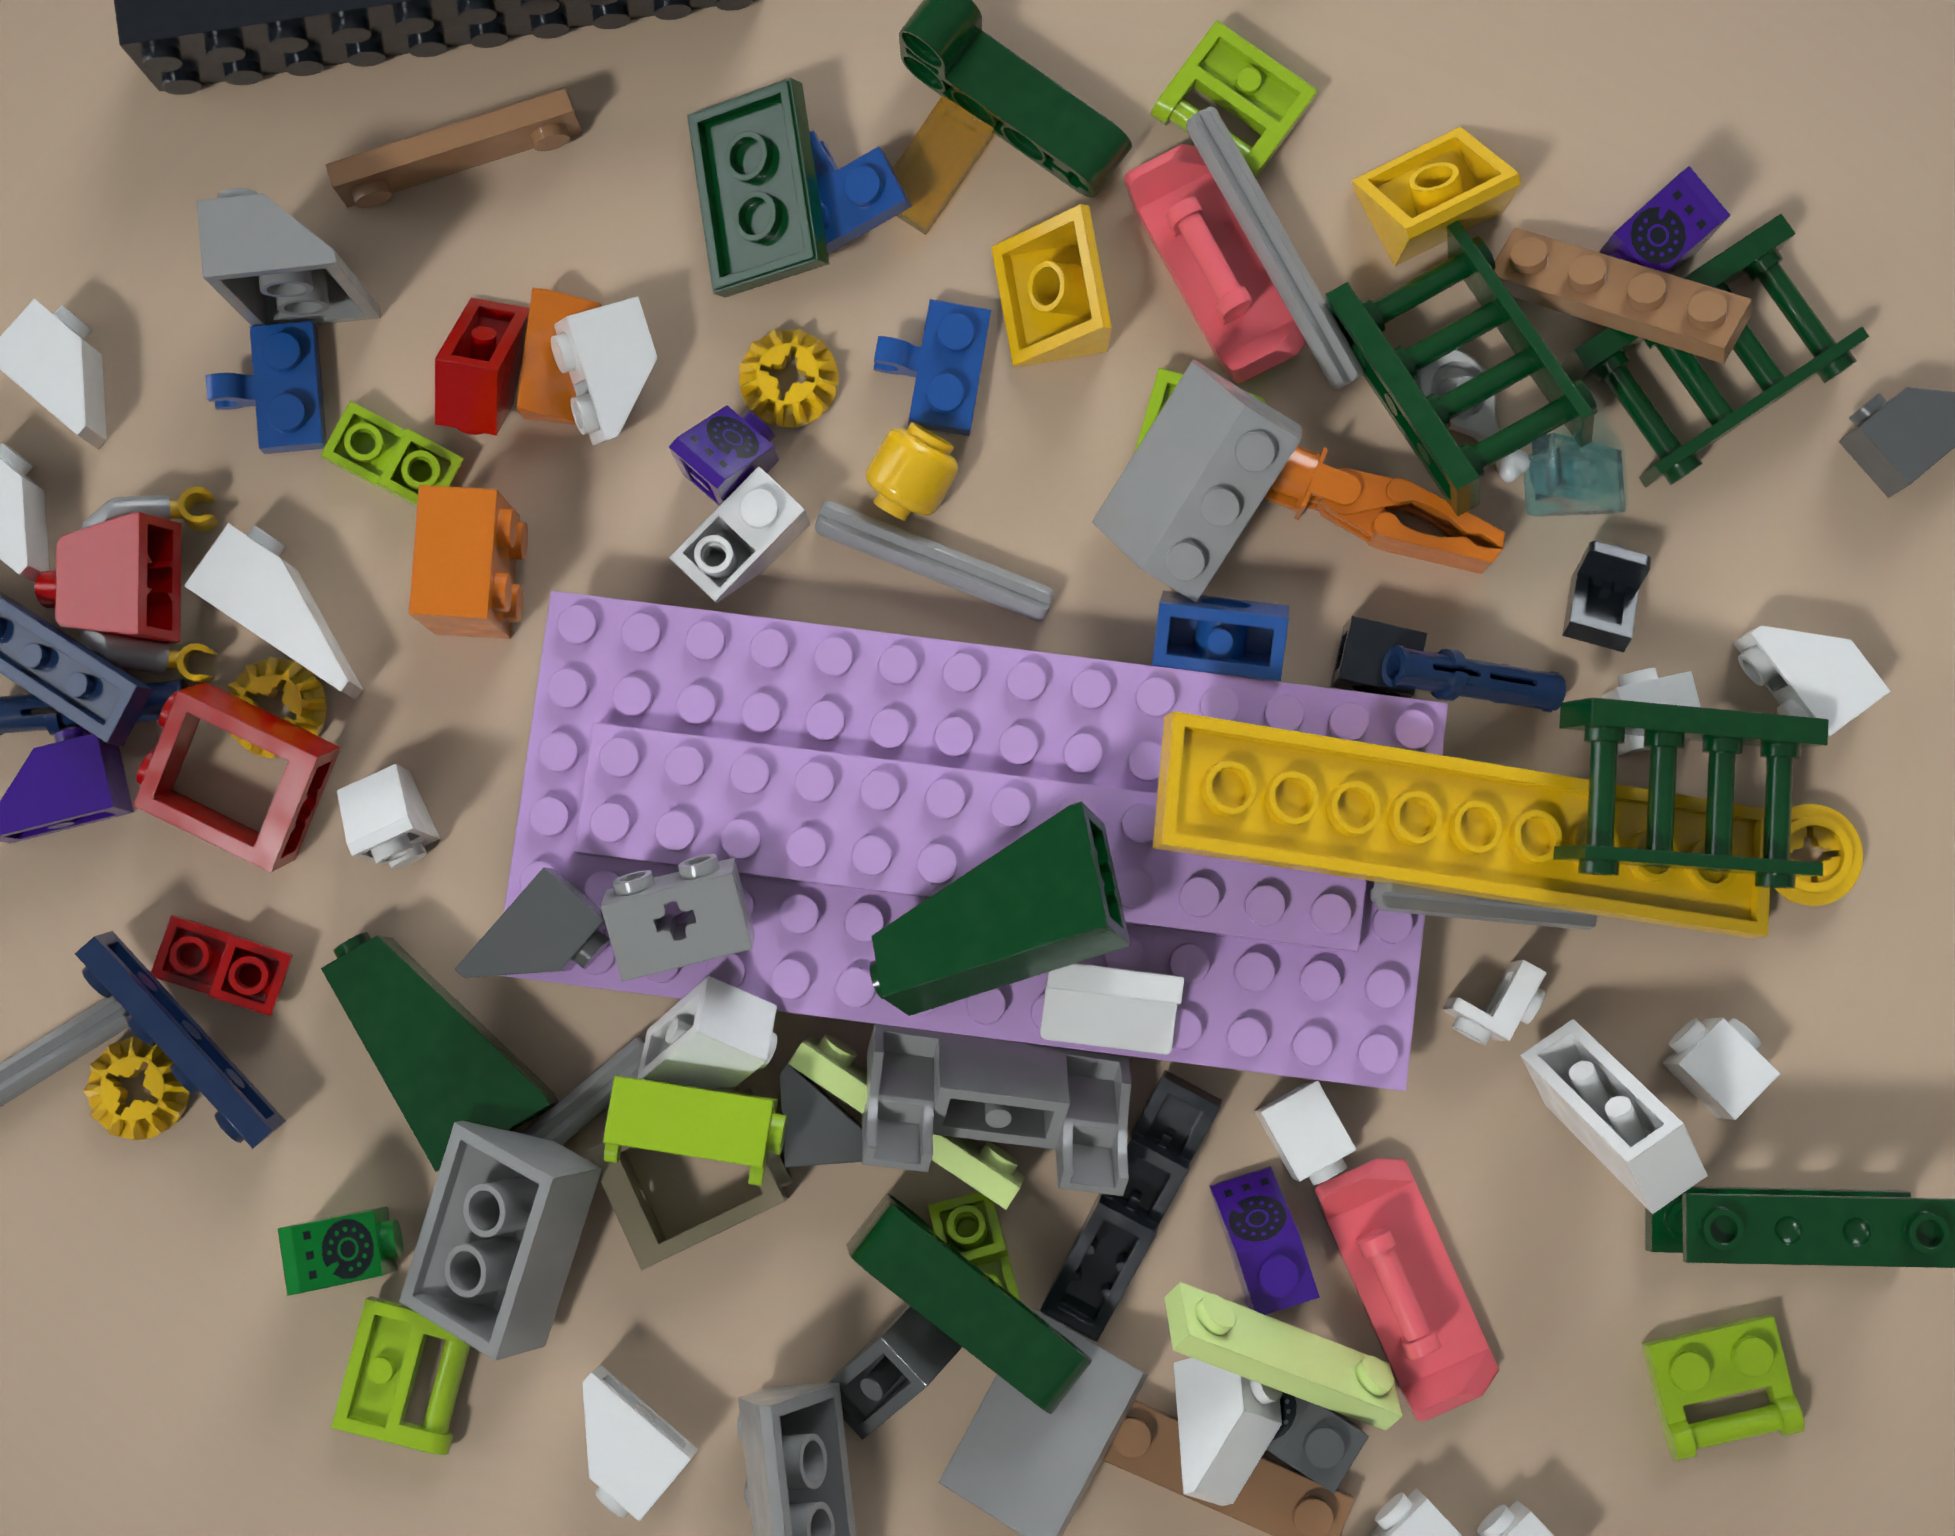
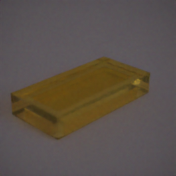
[893,95,994,235]

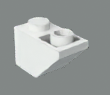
[551,296,658,446]
[669,466,810,603]
[1733,626,1891,737]
[337,764,440,869]

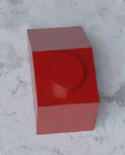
[435,298,529,436]

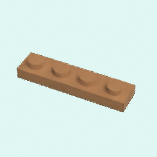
[1494,227,1752,364]

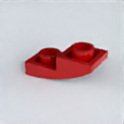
[151,915,294,1016]

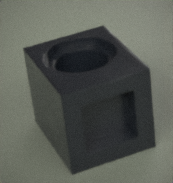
[1330,616,1428,698]

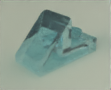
[1524,433,1625,517]

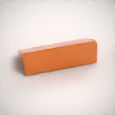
[517,288,602,425]

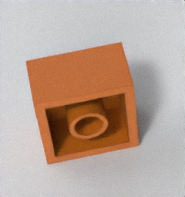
[408,485,528,639]

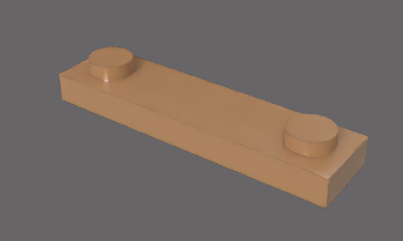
[325,88,583,208]
[1103,1400,1355,1536]

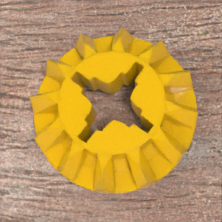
[739,328,839,428]
[227,656,327,759]
[1774,804,1863,907]
[83,1037,190,1140]

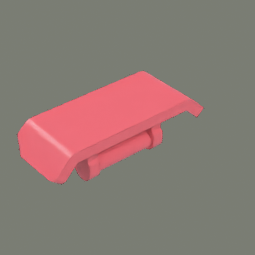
[1124,144,1307,383]
[1315,1158,1499,1421]

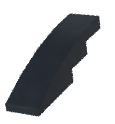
[1040,1070,1222,1341]

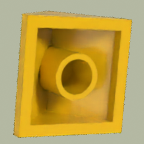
[1351,127,1521,266]
[991,204,1112,367]

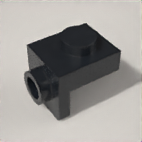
[1562,541,1651,653]

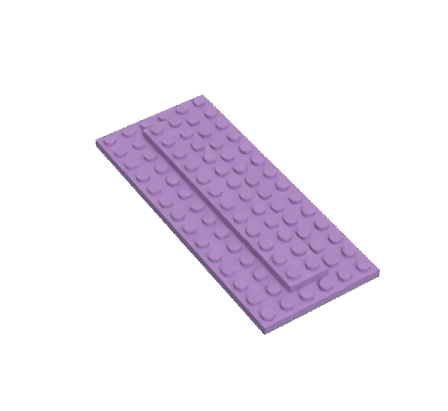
[500,591,1448,1091]

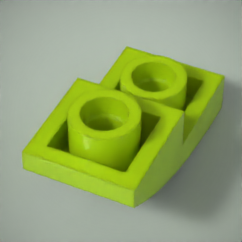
[320,401,464,506]
[928,1191,1021,1301]

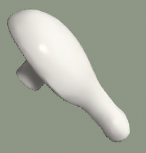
[1414,349,1531,483]

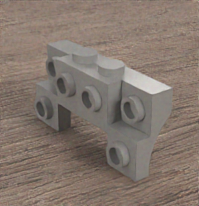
[862,1023,1132,1196]

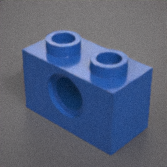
[1152,591,1289,681]

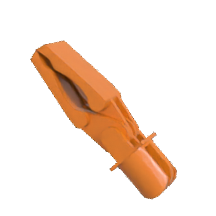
[1263,446,1505,574]

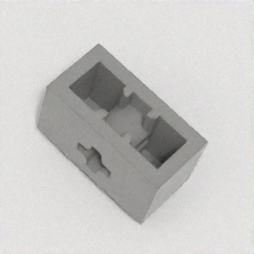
[601,854,755,982]

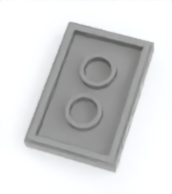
[938,1308,1149,1536]

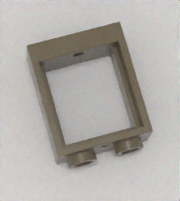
[586,1086,793,1271]

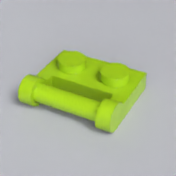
[1150,20,1318,180]
[331,1296,470,1455]
[1642,1314,1805,1462]

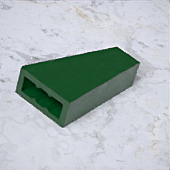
[869,801,1131,1016]
[321,932,559,1172]

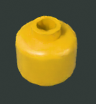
[865,422,959,521]

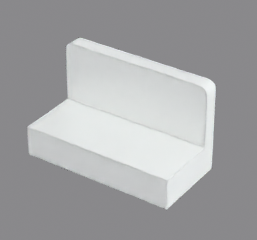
[1040,963,1184,1055]

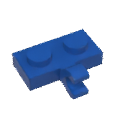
[810,130,912,254]
[873,299,991,436]
[205,321,327,454]

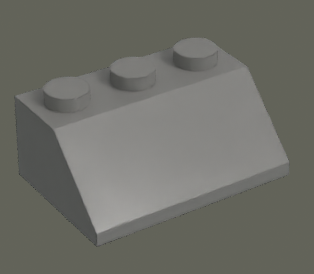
[197,188,381,326]
[1092,359,1302,603]
[399,1121,602,1361]
[737,1382,857,1536]

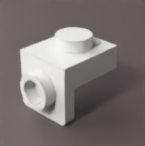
[1442,960,1547,1046]

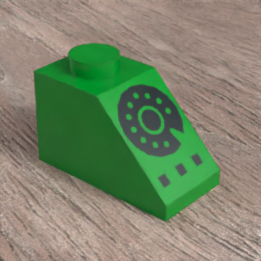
[277,1206,403,1296]

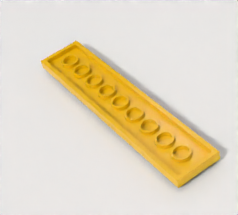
[1153,711,1770,939]

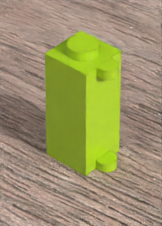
[603,1075,787,1186]

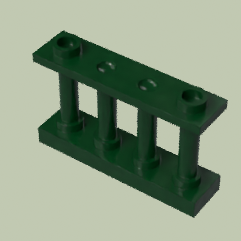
[1561,213,1870,488]
[1325,220,1598,517]
[1553,697,1829,889]
[1645,1186,1955,1268]

